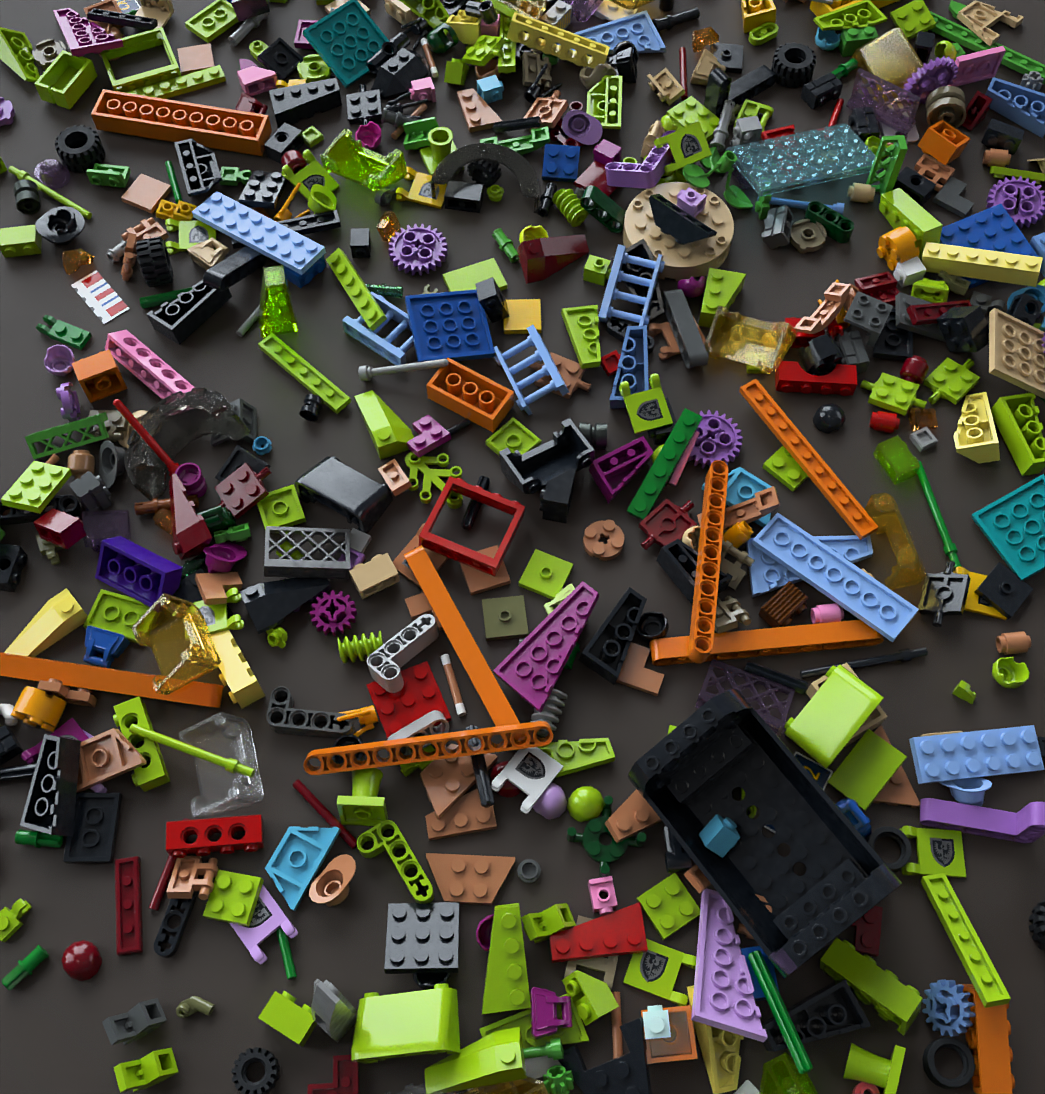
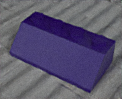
[95,536,183,611]

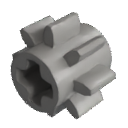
[1020,71,1044,91]

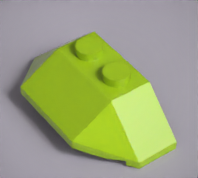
[586,75,622,129]

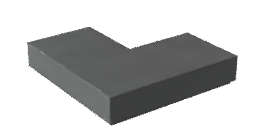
[933,176,974,218]

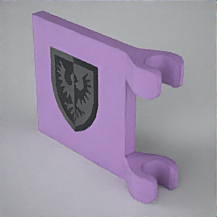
[230,885,298,965]

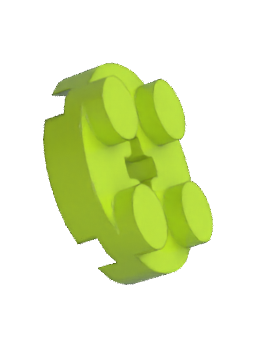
[297,54,332,83]

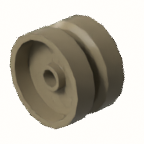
[925,86,967,128]

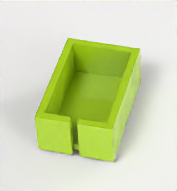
[34,50,98,110]

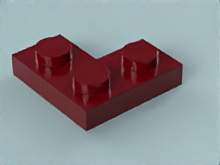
[850,906,883,957]
[307,1055,359,1094]

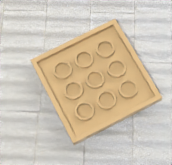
[989,308,1045,399]

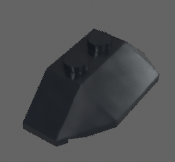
[371,48,429,100]
[174,138,222,196]
[649,194,717,245]

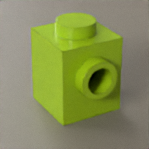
[583,255,611,286]

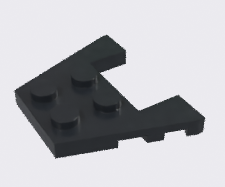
[558,1017,652,1094]

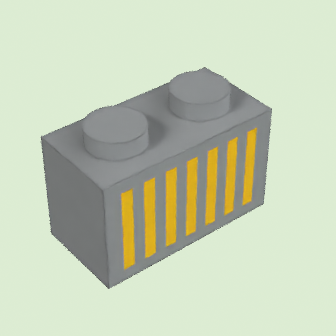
[540,0,572,30]

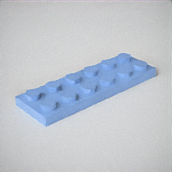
[909,725,1045,784]

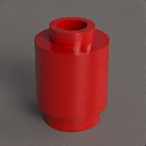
[869,411,900,433]

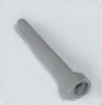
[358,359,449,381]

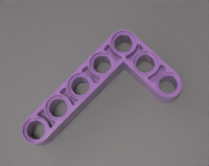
[605,130,675,189]
[919,798,1045,843]

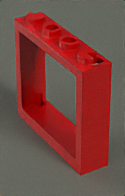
[419,476,525,577]

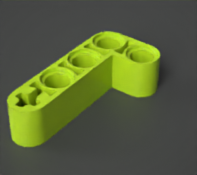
[357,820,434,904]

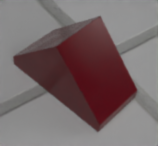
[962,91,993,131]

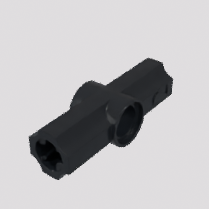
[366,32,410,74]

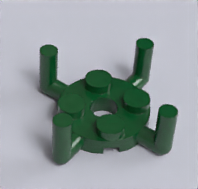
[566,795,647,878]

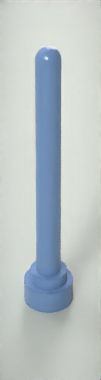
[757,196,845,215]

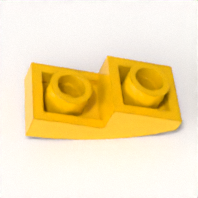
[156,199,197,221]

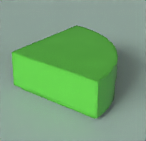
[949,0,966,20]

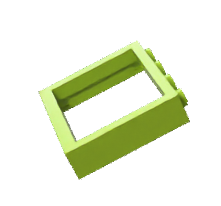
[100,27,181,93]

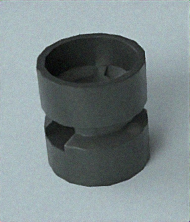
[13,179,41,215]
[579,422,607,449]

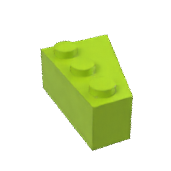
[698,268,746,329]

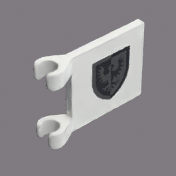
[491,747,563,814]

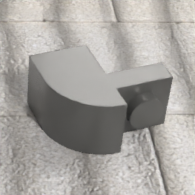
[102,998,167,1045]

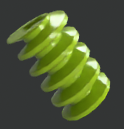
[552,188,589,227]
[338,631,383,664]

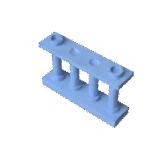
[598,244,665,327]
[342,291,414,365]
[494,325,569,415]

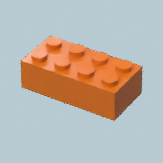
[426,358,514,432]

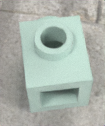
[642,1005,671,1039]

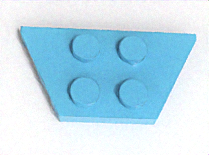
[701,467,772,528]
[265,826,341,911]

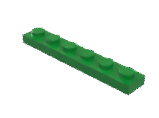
[627,408,703,520]

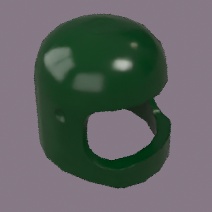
[427,23,459,54]

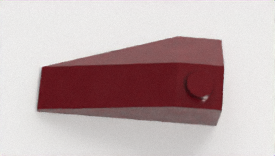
[517,234,589,284]
[169,473,212,561]

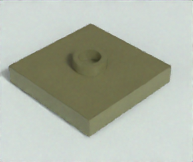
[482,595,529,641]

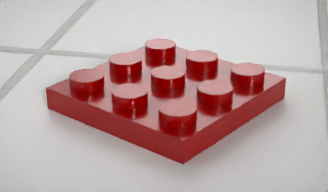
[366,661,452,739]

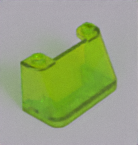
[320,128,407,191]

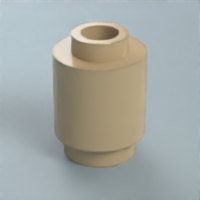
[847,183,875,203]

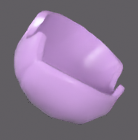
[44,345,75,376]
[533,782,567,819]

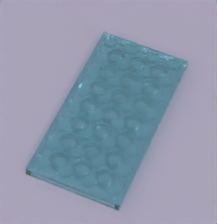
[726,123,882,197]

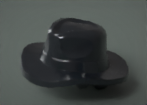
[35,206,85,245]

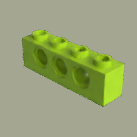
[113,696,170,792]

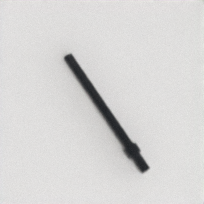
[800,647,928,679]

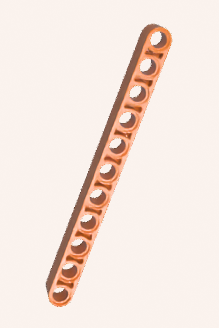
[688,460,729,663]
[403,545,526,741]
[649,620,884,666]
[0,652,224,708]
[303,721,553,775]

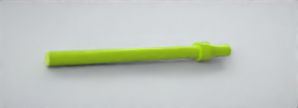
[8,166,92,220]
[129,724,255,778]

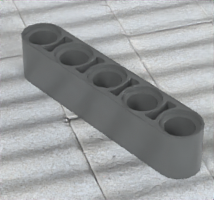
[661,289,708,368]

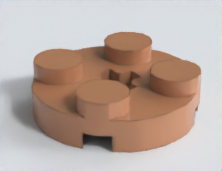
[583,520,624,561]

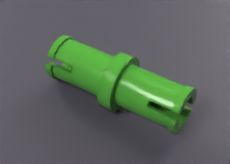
[492,228,519,263]

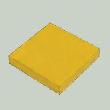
[504,299,541,334]

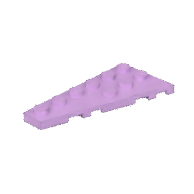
[691,888,768,1042]

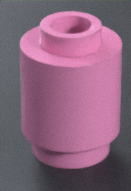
[810,603,844,624]

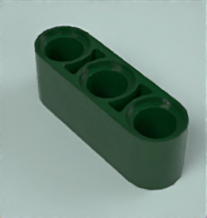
[580,185,626,233]
[804,201,854,243]

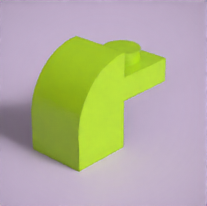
[521,903,576,943]
[114,1047,178,1093]

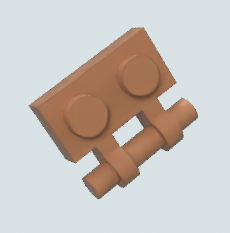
[914,153,955,192]
[121,217,169,242]
[121,232,137,281]
[166,856,218,900]

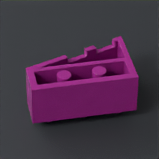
[589,436,654,504]

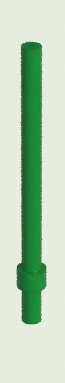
[913,461,961,570]

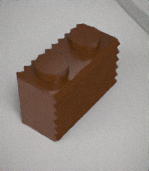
[758,581,808,628]

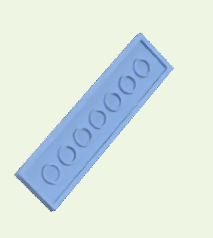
[192,191,326,275]
[752,513,919,643]

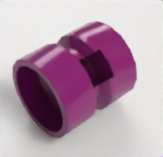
[175,462,207,498]

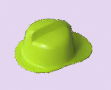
[308,184,337,214]

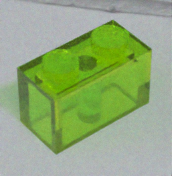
[873,435,920,485]

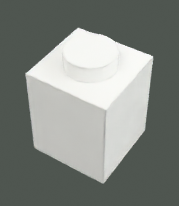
[893,256,927,288]

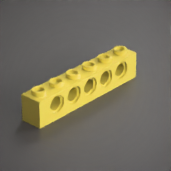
[506,12,610,69]

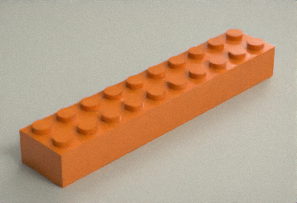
[91,89,272,156]

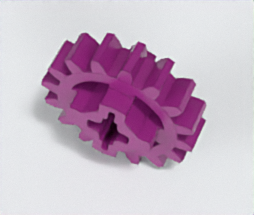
[310,590,357,636]

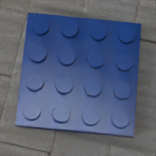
[939,204,1039,289]
[405,289,495,362]

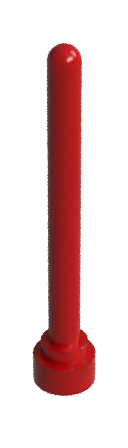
[113,399,180,477]

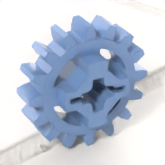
[922,979,976,1037]

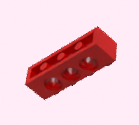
[166,815,264,858]

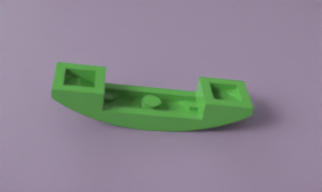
[480,126,550,157]

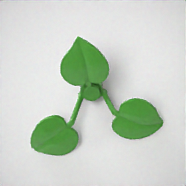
[682,146,753,209]

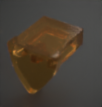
[692,26,719,53]
[376,211,401,242]
[62,248,94,275]
[908,408,938,431]

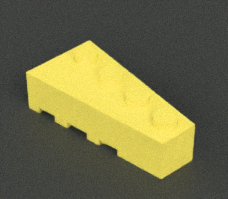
[200,630,265,709]

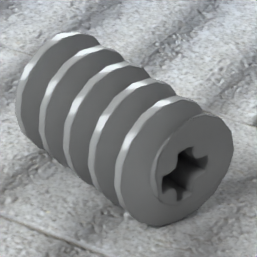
[531,688,567,737]

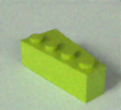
[879,188,943,261]
[482,903,531,1014]

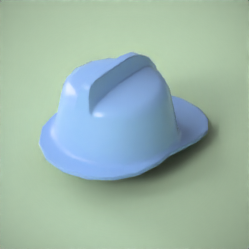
[939,778,992,806]

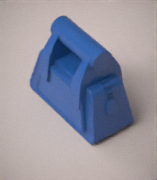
[83,626,130,668]
[835,798,872,839]

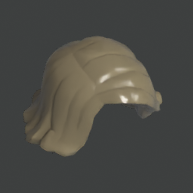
[579,63,616,90]

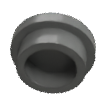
[517,859,541,883]

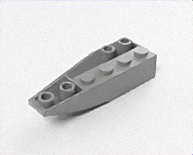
[311,978,357,1043]

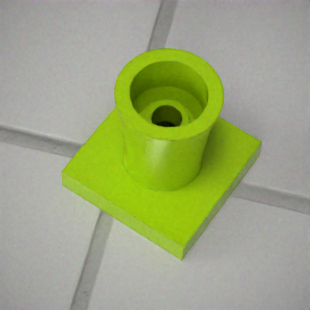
[420,127,464,177]
[337,768,388,826]
[843,1043,906,1094]

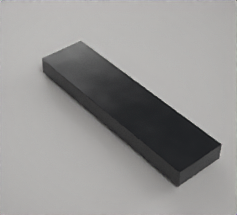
[87,8,158,30]

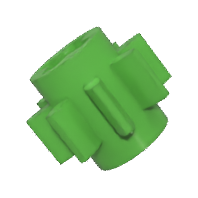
[543,1065,574,1094]

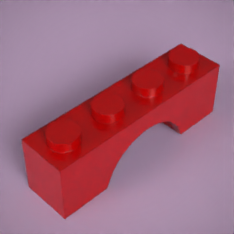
[775,361,857,396]

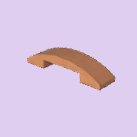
[794,282,851,334]
[697,486,780,530]

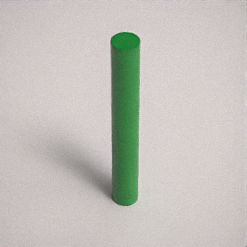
[165,161,183,204]
[276,906,297,980]

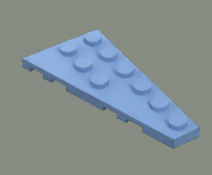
[555,10,666,55]

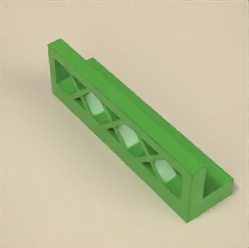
[866,135,908,196]
[25,412,109,459]

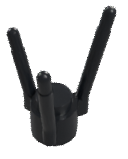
[389,17,428,50]
[524,63,562,103]
[386,91,428,120]

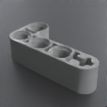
[367,614,439,693]

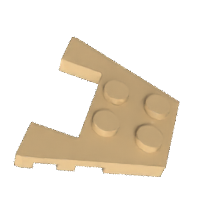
[956,0,1024,46]

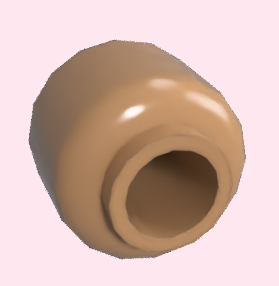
[67,450,95,480]

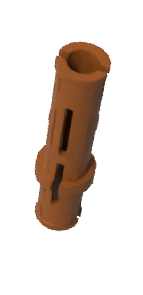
[134,494,199,516]

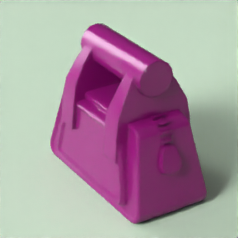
[530,987,572,1040]

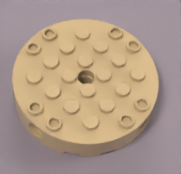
[623,182,734,281]

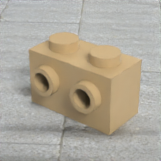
[349,553,400,599]

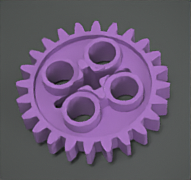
[903,56,958,106]
[986,176,1045,229]
[388,224,448,275]
[688,410,743,469]

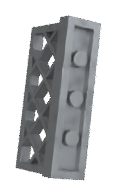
[264,526,350,579]

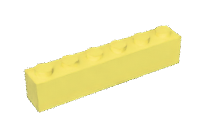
[921,242,1043,287]

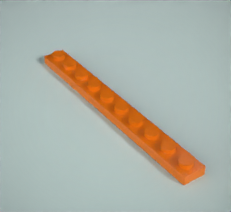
[739,379,879,540]

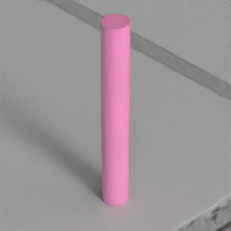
[669,430,700,487]

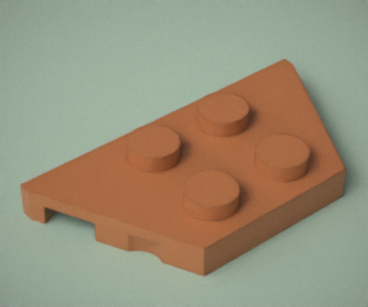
[872,726,920,808]
[77,728,147,793]
[420,744,498,820]
[426,853,515,905]

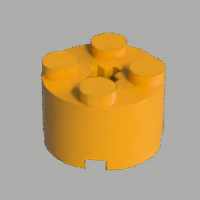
[876,226,920,271]
[11,686,67,732]

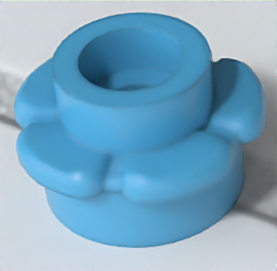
[252,436,272,455]

